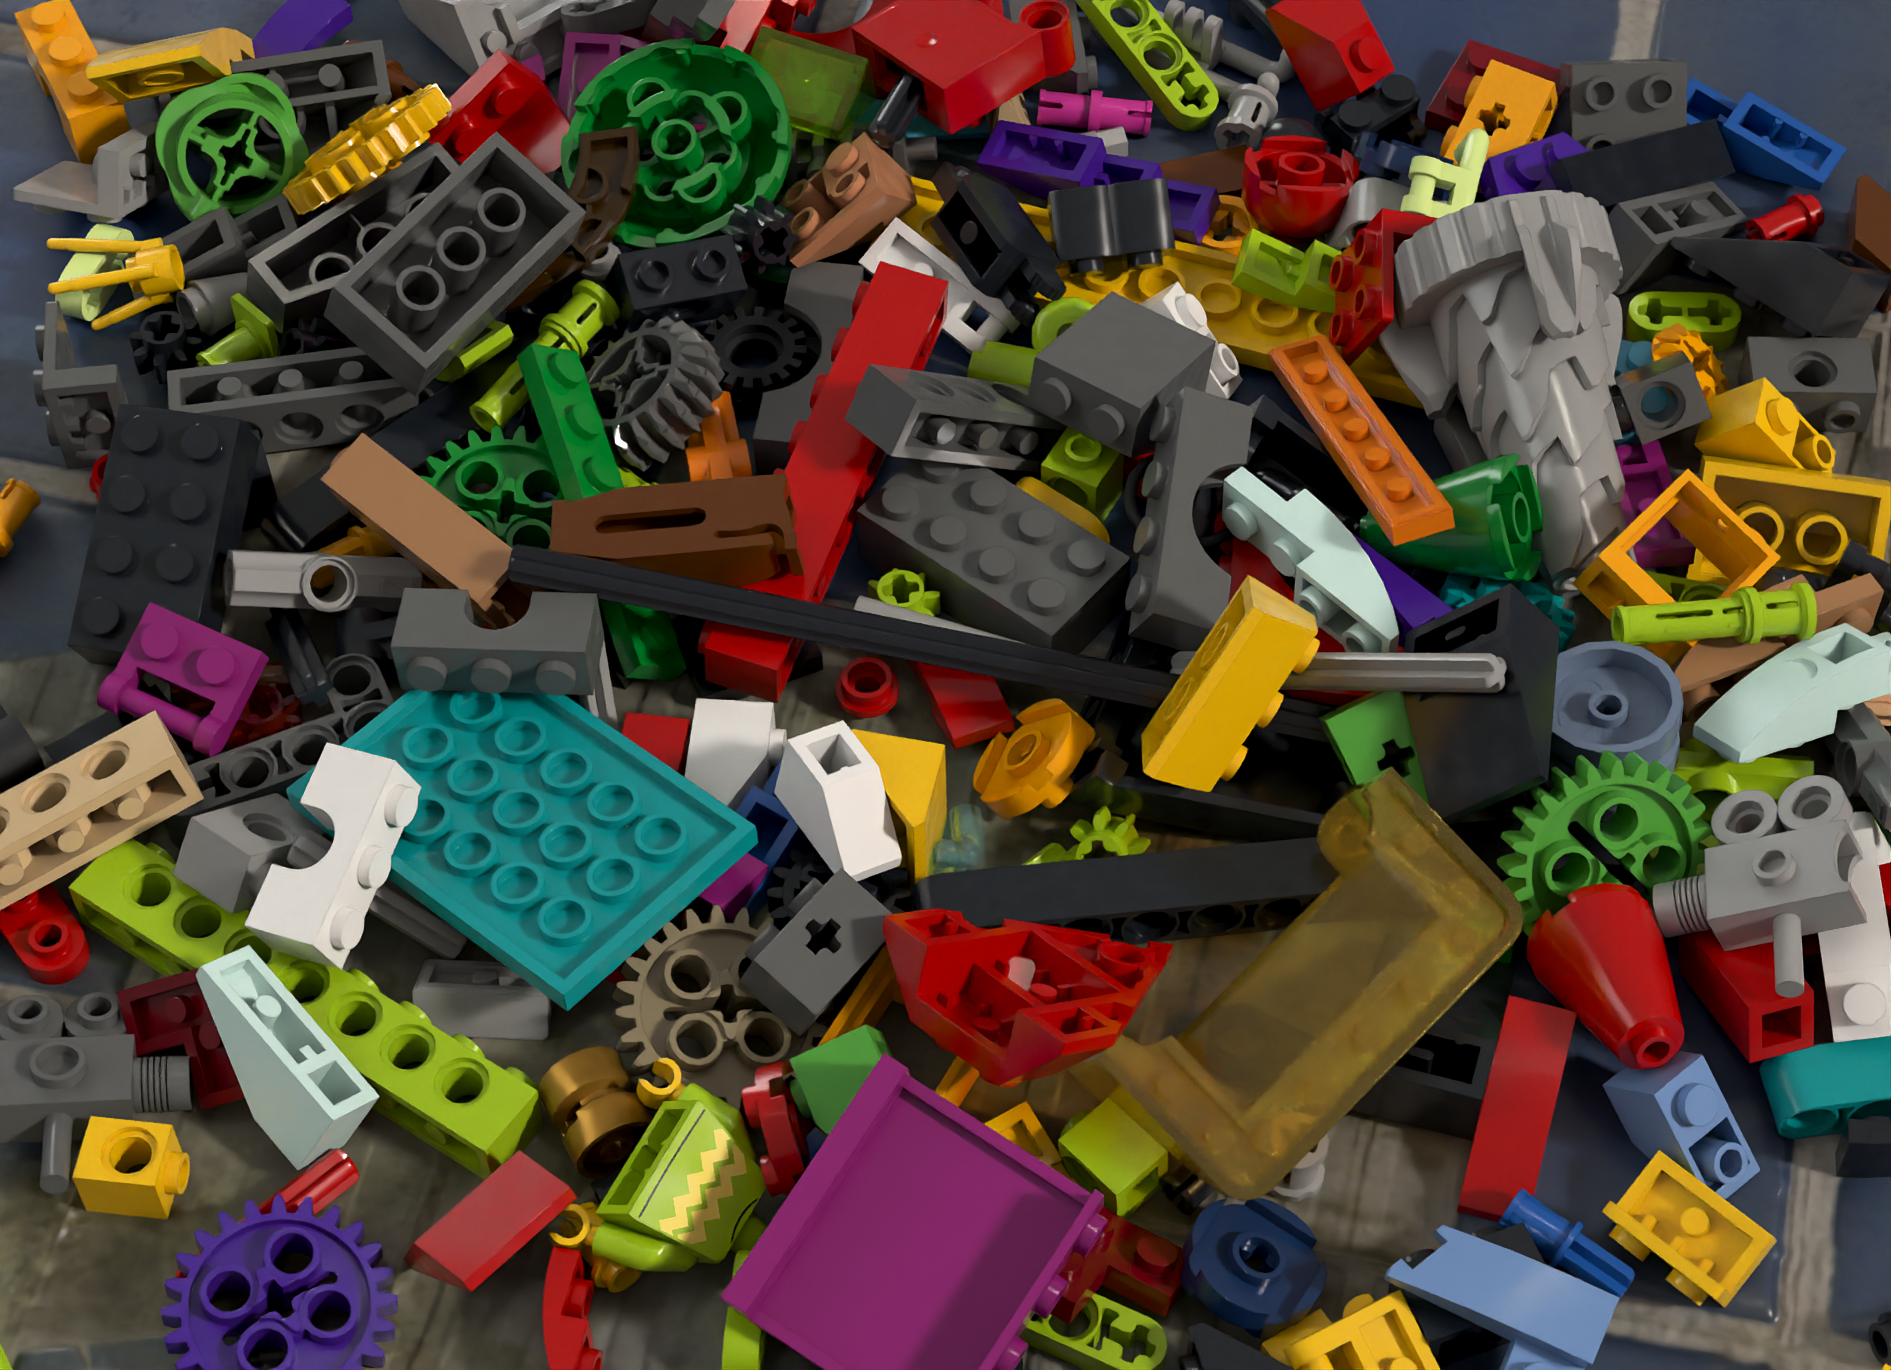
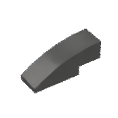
[122,193,307,306]

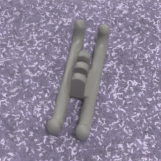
[1085,0,1297,110]

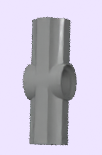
[222,550,422,613]

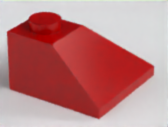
[1264,0,1395,111]

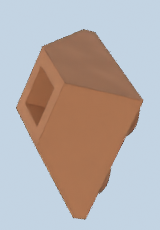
[779,132,917,268]

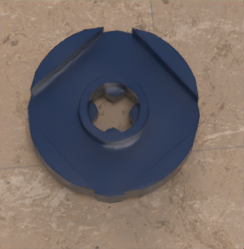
[1355,131,1454,200]
[1180,1197,1327,1340]

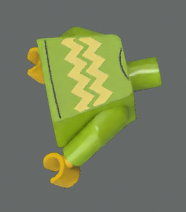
[548,1058,768,1272]

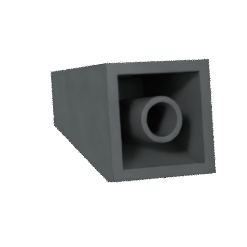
[1026,291,1216,458]

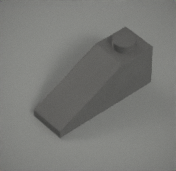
[1608,181,1749,295]

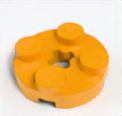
[973,698,1095,820]

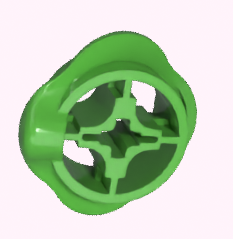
[155,73,309,222]

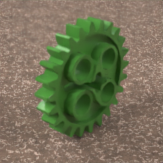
[1497,750,1713,937]

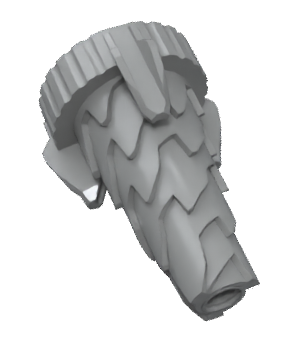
[1378,190,1638,599]

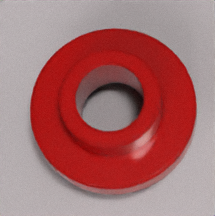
[835,657,899,718]

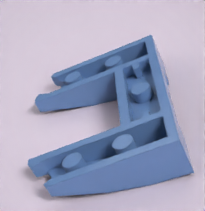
[1383,1225,1619,1370]

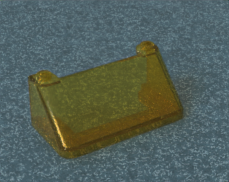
[1067,767,1524,1201]

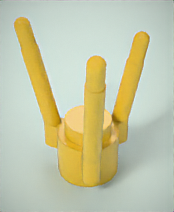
[46,237,185,331]

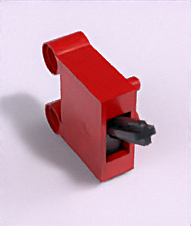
[851,0,1076,148]

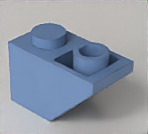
[1603,1051,1760,1200]

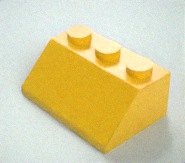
[1686,455,1891,587]
[1141,575,1320,792]

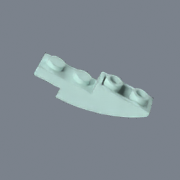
[1222,467,1399,653]
[1692,623,1891,764]

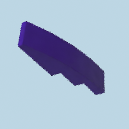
[976,120,1221,246]

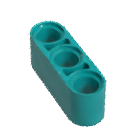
[1759,1036,1891,1139]

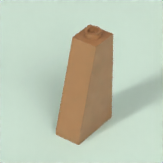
[320,433,549,630]

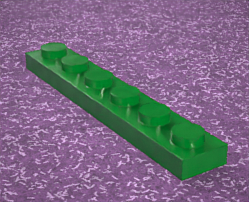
[517,344,687,681]

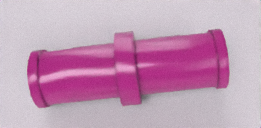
[1037,89,1153,137]

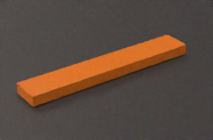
[1268,334,1455,546]

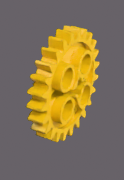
[282,83,452,215]

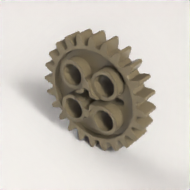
[611,905,834,1111]

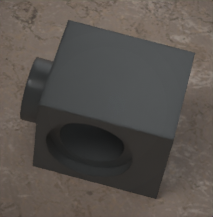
[1612,350,1712,445]

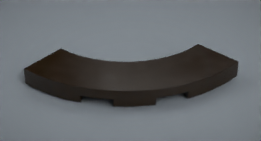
[503,126,640,311]

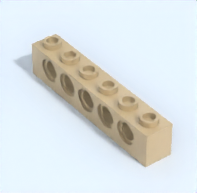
[0,710,204,910]

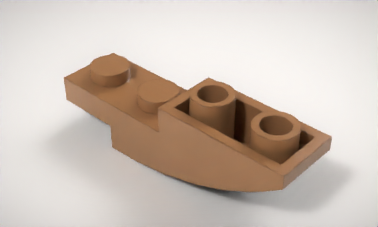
[1674,573,1884,723]

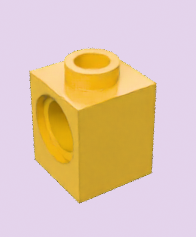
[72,1116,190,1220]

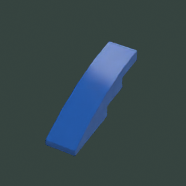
[1687,77,1847,191]

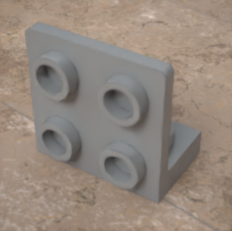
[13,120,169,224]

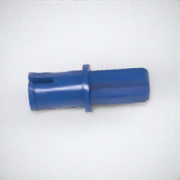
[1496,1188,1635,1299]

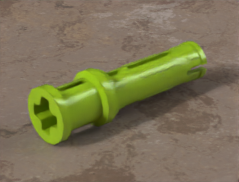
[469,279,620,433]
[1611,581,1817,645]

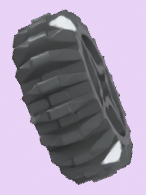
[585,316,725,471]

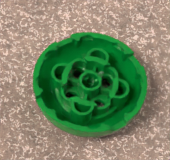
[561,38,792,251]

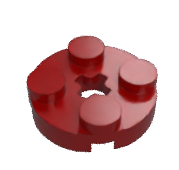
[742,1060,815,1197]

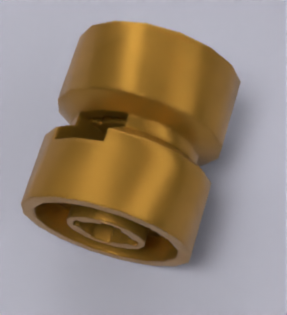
[538,1046,653,1179]

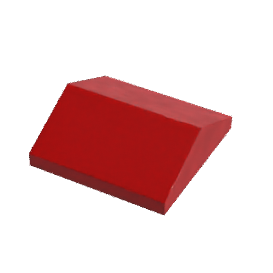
[403,1150,577,1292]

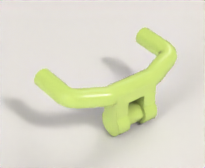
[1400,128,1490,218]

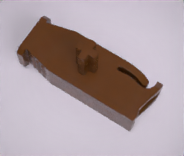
[550,473,806,593]

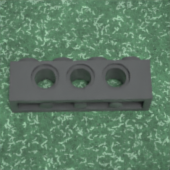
[167,347,421,453]
[845,364,1068,473]

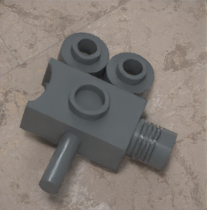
[0,992,193,1194]

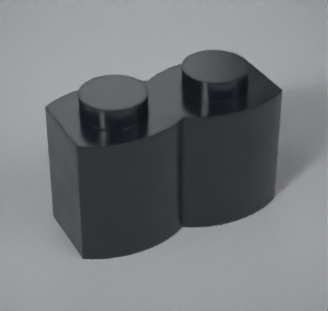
[1046,178,1175,277]

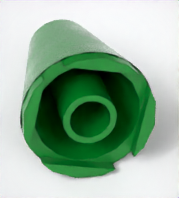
[1359,453,1543,582]

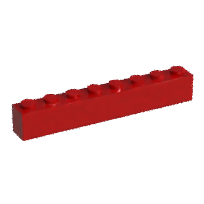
[698,261,949,704]

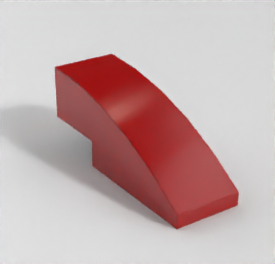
[1457,995,1577,1222]

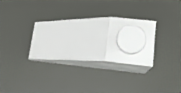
[684,698,787,812]
[1818,828,1891,1043]

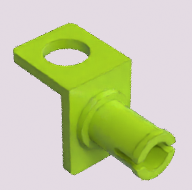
[195,292,280,367]

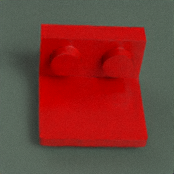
[427,49,571,174]
[1329,208,1438,367]

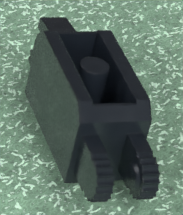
[930,162,1067,329]

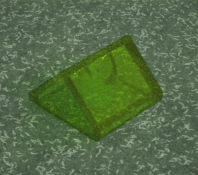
[735,26,876,141]

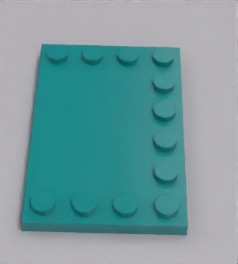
[286,689,758,1012]

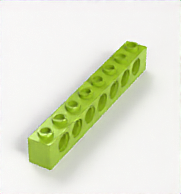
[68,838,545,1180]

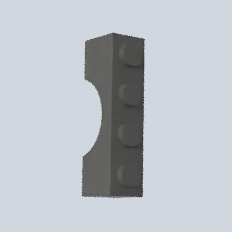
[753,261,864,476]
[1125,386,1254,651]

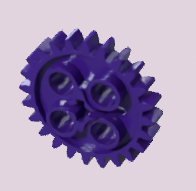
[161,1194,398,1370]

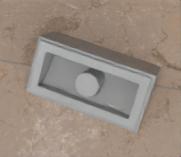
[412,959,554,1040]

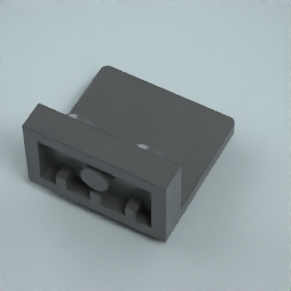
[1560,58,1687,151]
[33,301,128,469]

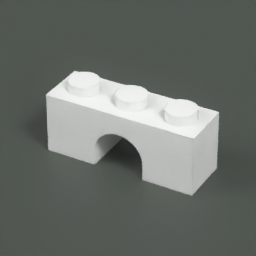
[244,743,422,970]

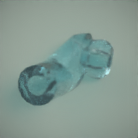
[933,804,985,874]

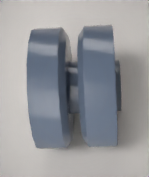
[1544,641,1684,811]

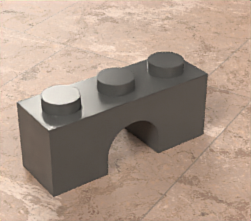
[390,588,604,696]

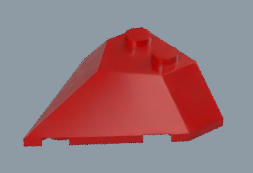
[882,908,1174,1087]

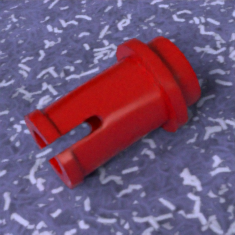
[1745,193,1825,241]

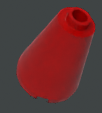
[1527,883,1684,1069]

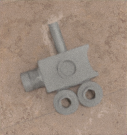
[1653,775,1867,998]

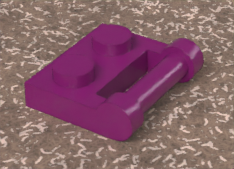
[97,602,269,757]

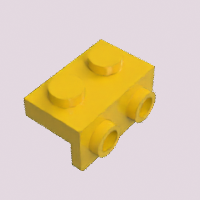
[1601,1150,1777,1308]

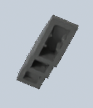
[642,0,736,44]

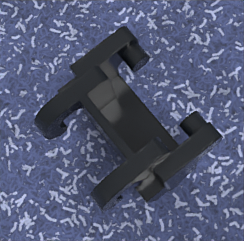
[1314,74,1428,180]

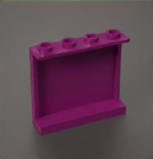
[720,1053,1109,1370]

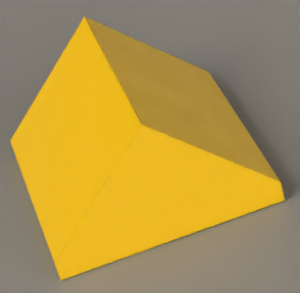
[851,729,947,890]

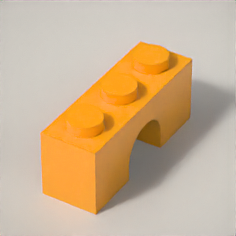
[14,0,130,165]

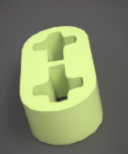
[55,223,134,321]

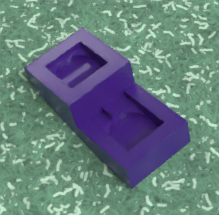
[252,0,353,58]

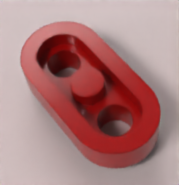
[0,883,90,985]

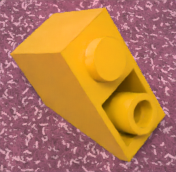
[1694,377,1836,473]

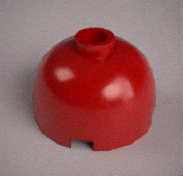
[1241,135,1360,243]

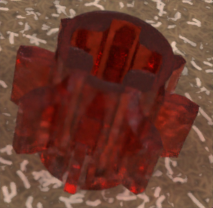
[228,682,303,750]

